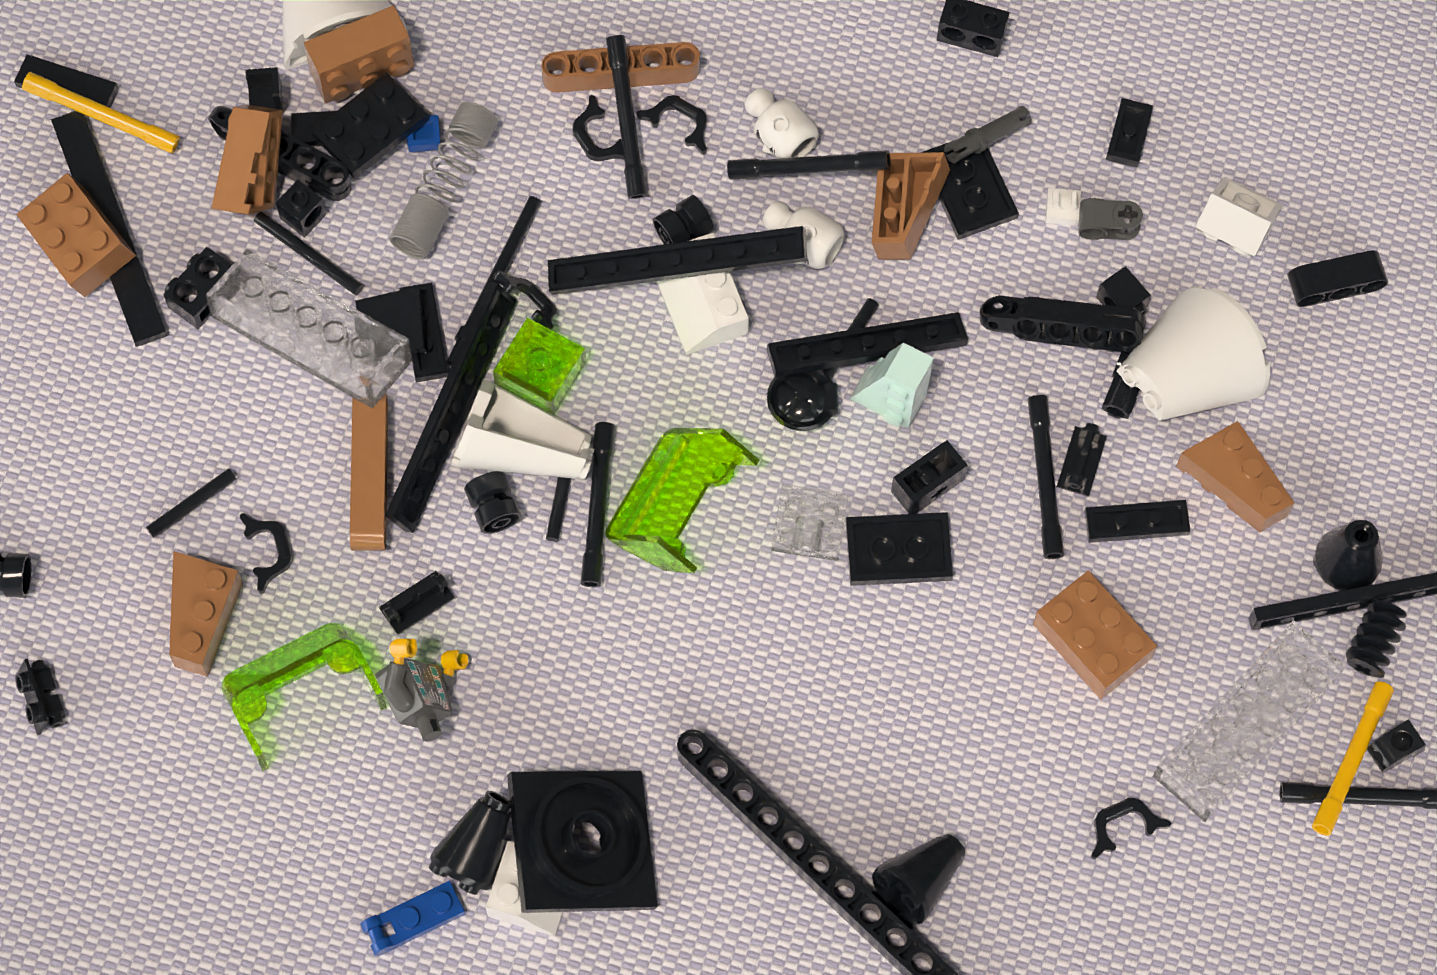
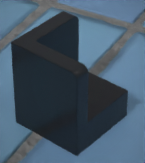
[245,67,284,114]

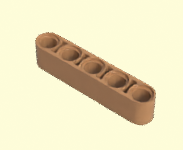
[541,42,700,93]
[350,393,388,551]

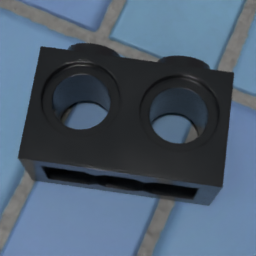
[936,0,1010,57]
[163,246,241,330]

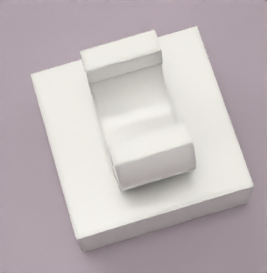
[1045,188,1081,226]

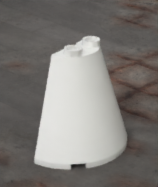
[282,0,408,70]
[1117,285,1270,421]
[450,379,594,480]

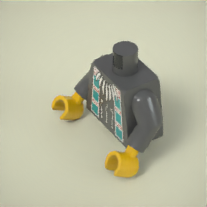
[375,639,468,742]

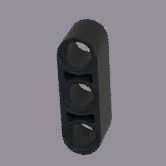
[1287,250,1388,307]

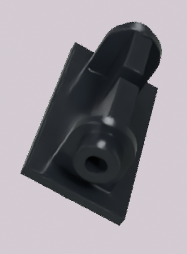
[1056,423,1107,497]
[379,571,455,635]
[15,659,65,735]

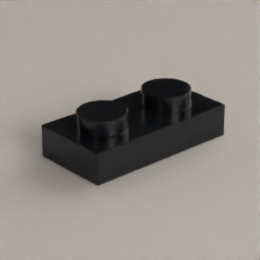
[1106,98,1153,167]

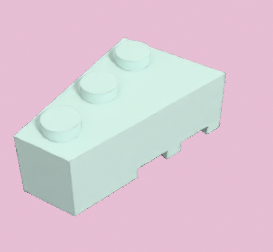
[849,343,934,429]

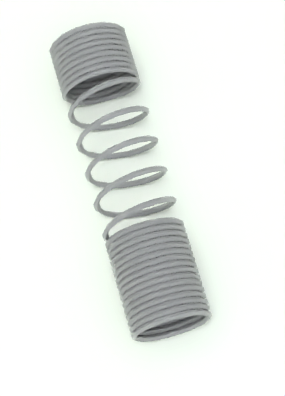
[389,102,498,259]

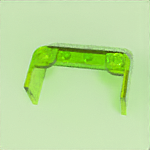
[605,428,760,573]
[221,623,387,771]

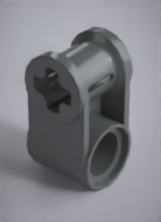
[1078,198,1143,241]

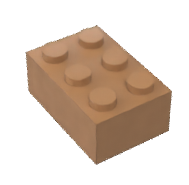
[303,5,414,104]
[16,172,136,297]
[1033,570,1157,700]

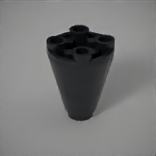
[1313,520,1383,591]
[429,791,512,895]
[872,834,965,929]

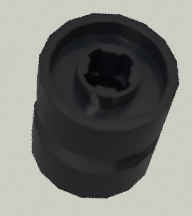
[652,194,714,244]
[464,471,522,534]
[0,553,32,598]

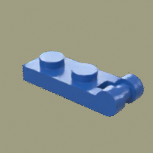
[360,880,465,956]

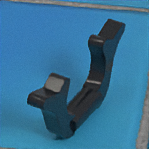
[572,95,624,162]
[636,95,707,155]
[493,270,557,334]
[240,513,293,594]
[1090,798,1171,860]

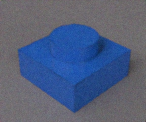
[407,115,441,153]

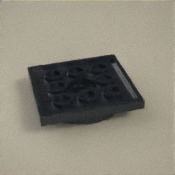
[507,771,658,913]

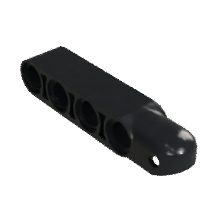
[208,106,351,201]
[979,295,1145,352]

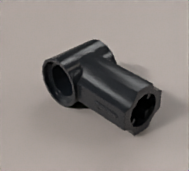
[1101,352,1140,419]

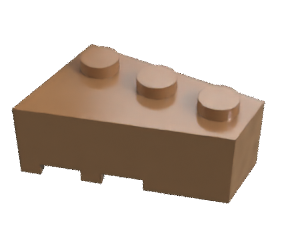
[211,105,283,215]
[872,152,950,260]
[1176,421,1294,533]
[169,551,243,677]

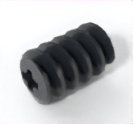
[1346,599,1407,678]

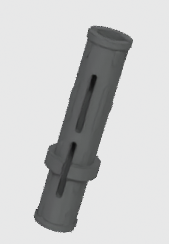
[944,106,1031,163]

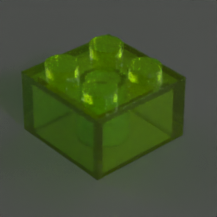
[493,317,586,415]

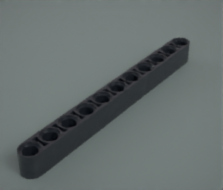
[677,729,958,975]

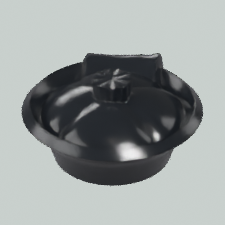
[767,370,838,431]

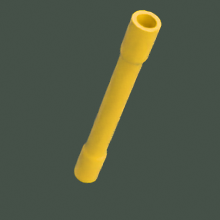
[22,72,180,154]
[1312,681,1394,836]

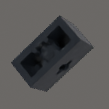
[891,440,968,514]

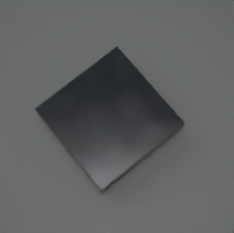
[355,286,428,366]

